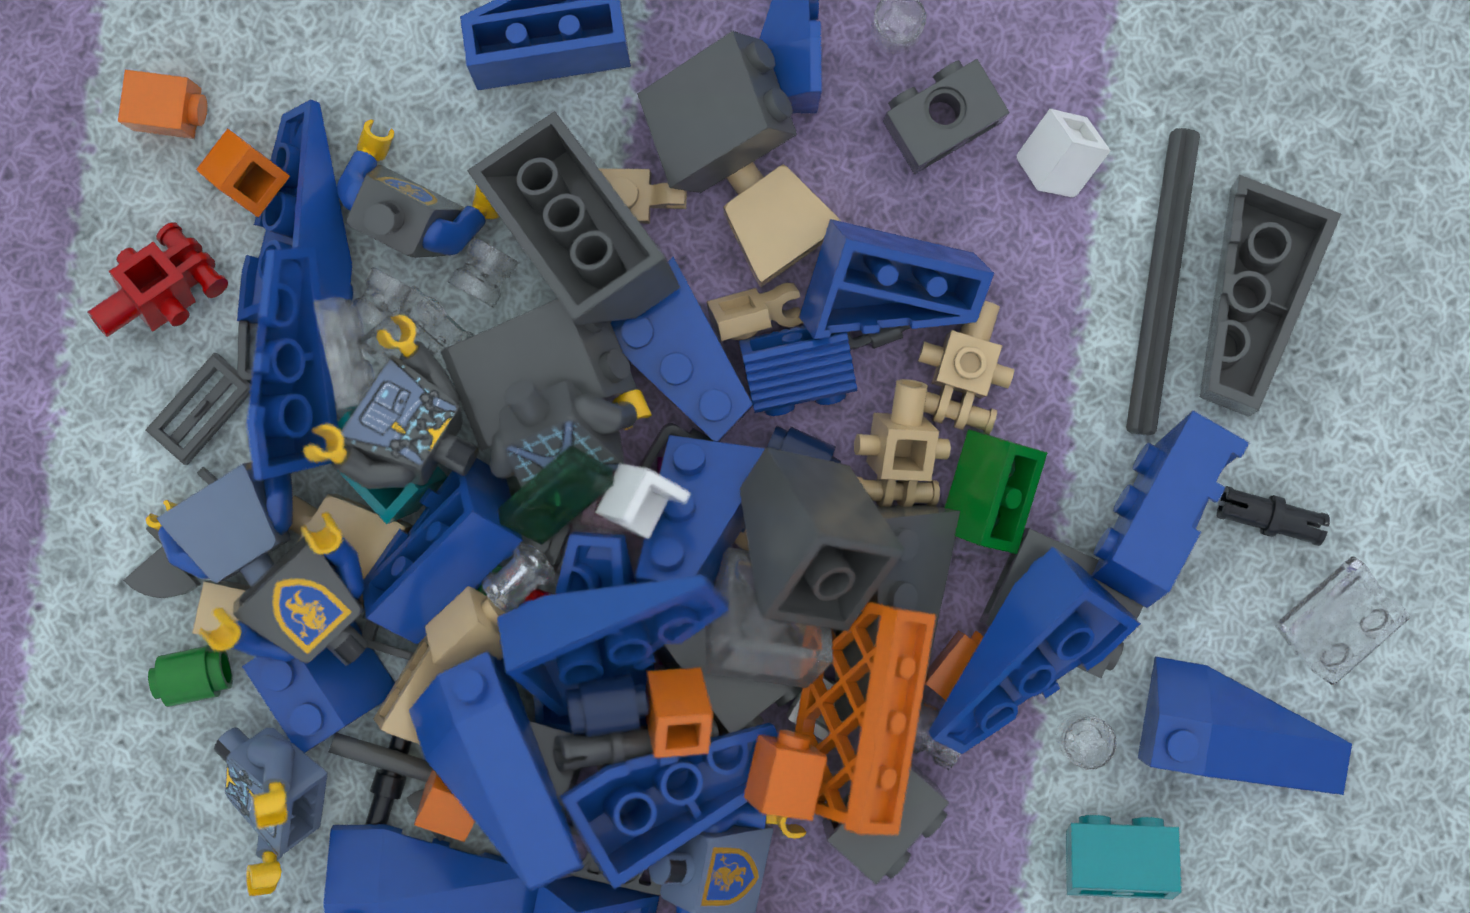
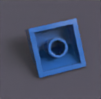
[242,620,395,753]

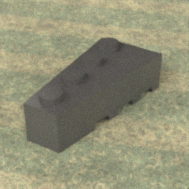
[1200,175,1341,417]
[835,504,960,728]

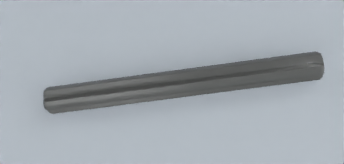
[1126,128,1200,436]

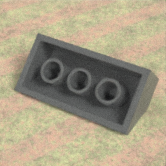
[467,111,681,325]

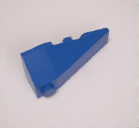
[497,575,730,717]
[1138,656,1352,795]
[323,824,539,913]

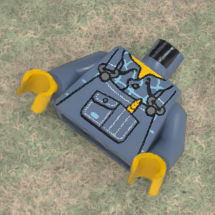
[214,727,328,896]

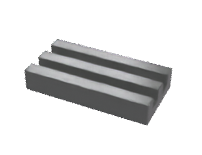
[145,352,251,465]

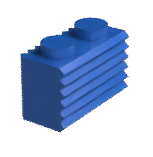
[739,325,857,416]

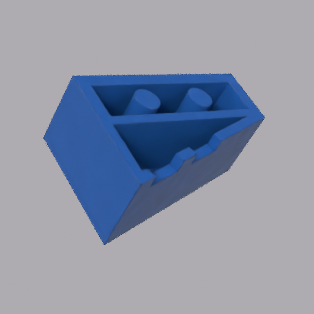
[460,0,631,91]
[799,219,994,339]
[610,257,753,442]
[1092,411,1249,608]
[635,435,765,584]
[363,458,523,644]

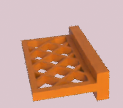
[795,601,936,835]

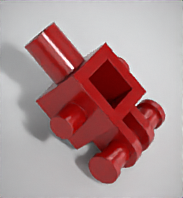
[87,222,228,337]

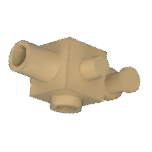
[918,301,1014,435]
[854,379,951,507]

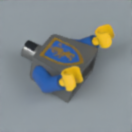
[337,119,499,258]
[198,512,369,666]

